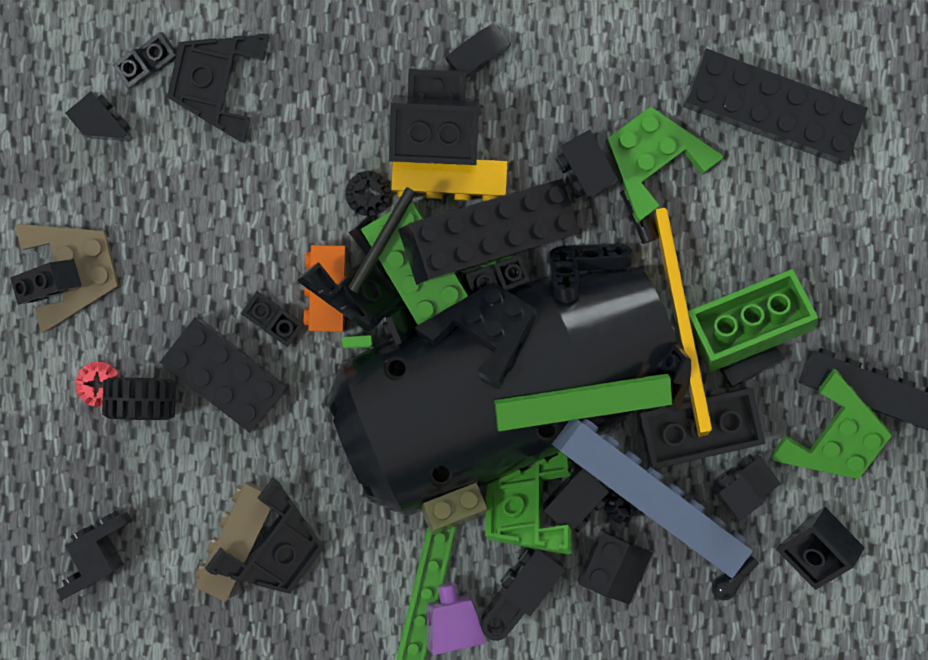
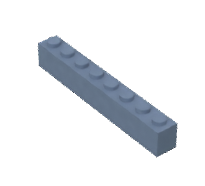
[552,418,753,579]

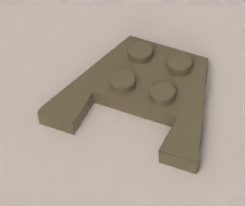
[15,224,119,332]

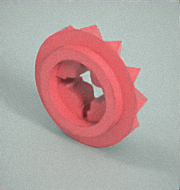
[74,362,120,407]

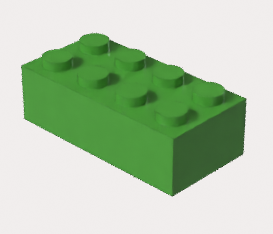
[361,199,470,325]
[688,269,818,373]

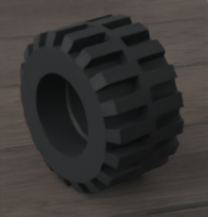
[102,377,176,420]

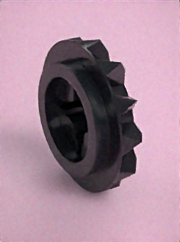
[345,171,391,216]
[604,488,638,524]

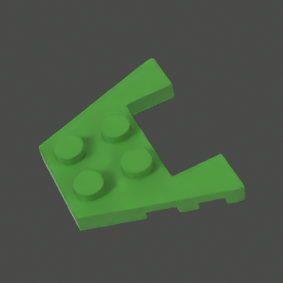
[605,107,724,223]
[771,369,892,479]
[485,452,572,554]

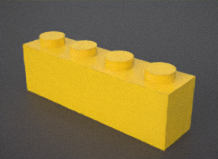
[391,160,507,201]

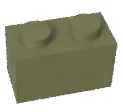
[422,483,487,536]

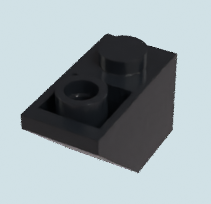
[65,91,133,142]

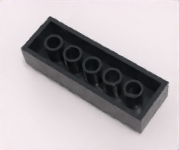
[682,48,868,165]
[398,178,580,285]

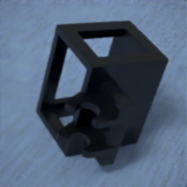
[389,67,479,165]

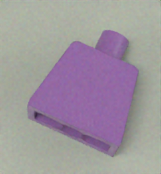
[427,583,486,655]

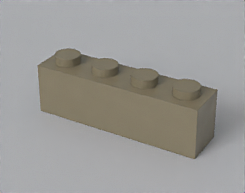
[194,482,272,602]

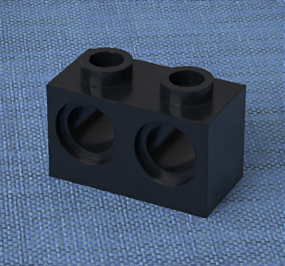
[10,259,82,305]

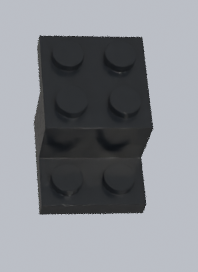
[56,511,132,600]

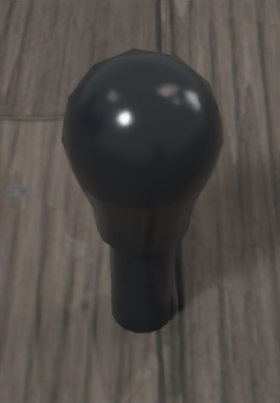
[711,556,759,601]

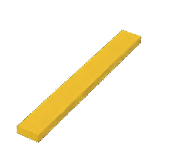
[654,208,712,437]

